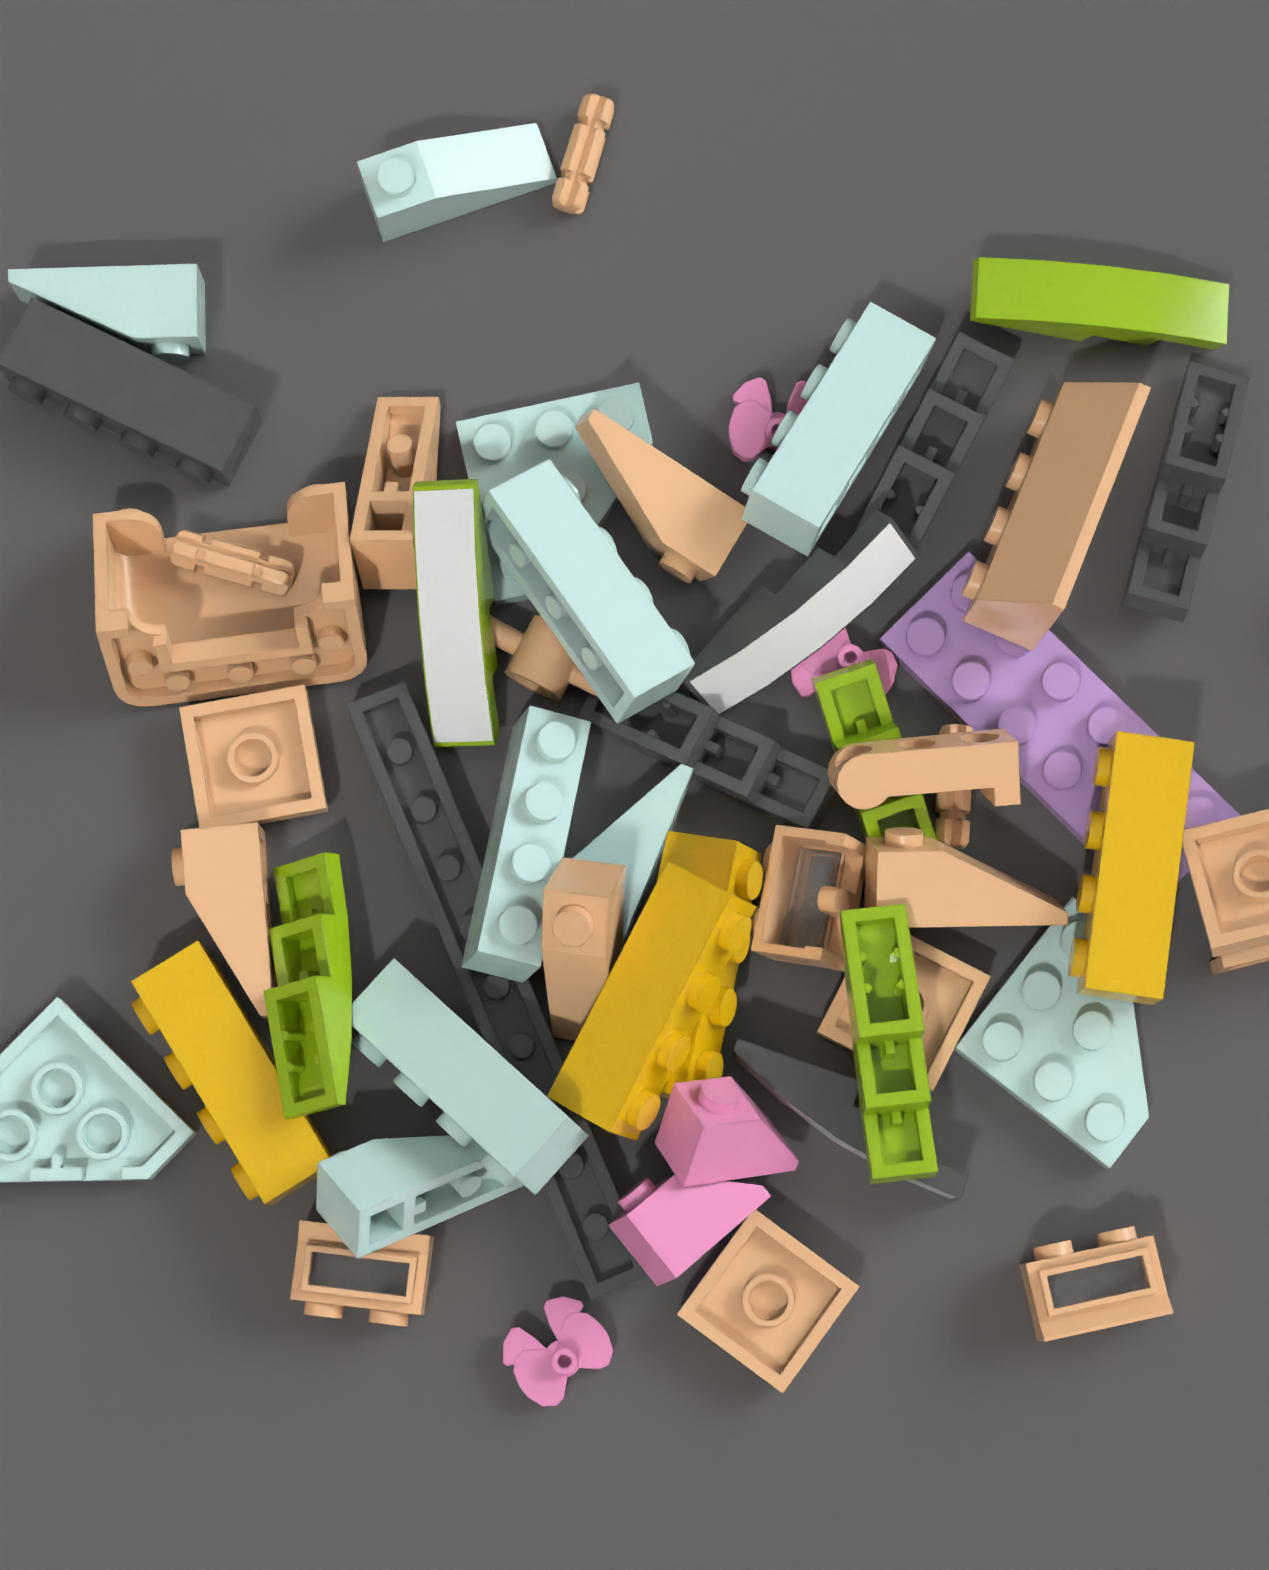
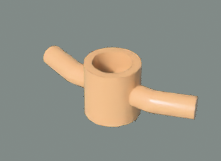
[490,615,598,701]

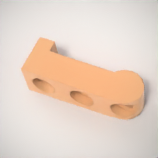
[828,728,1021,810]

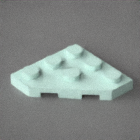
[456,383,653,606]
[954,897,1149,1169]
[0,997,197,1183]

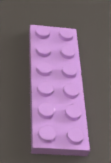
[878,551,1241,882]

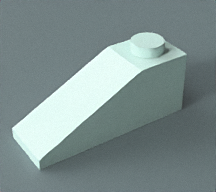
[357,123,557,242]
[8,264,206,364]
[573,764,693,949]
[316,1135,523,1259]

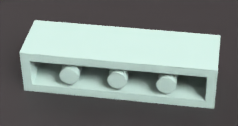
[741,302,936,557]
[481,459,695,724]
[461,705,591,983]
[351,958,589,1195]

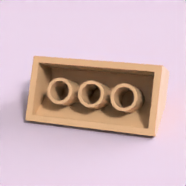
[961,382,1151,651]

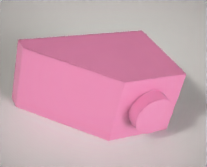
[655,1076,799,1187]
[608,1175,771,1286]

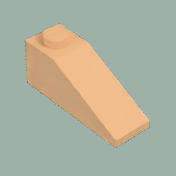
[349,397,441,590]
[575,408,747,583]
[171,822,278,1021]
[864,827,1068,928]
[541,857,626,1041]

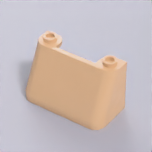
[93,482,367,707]

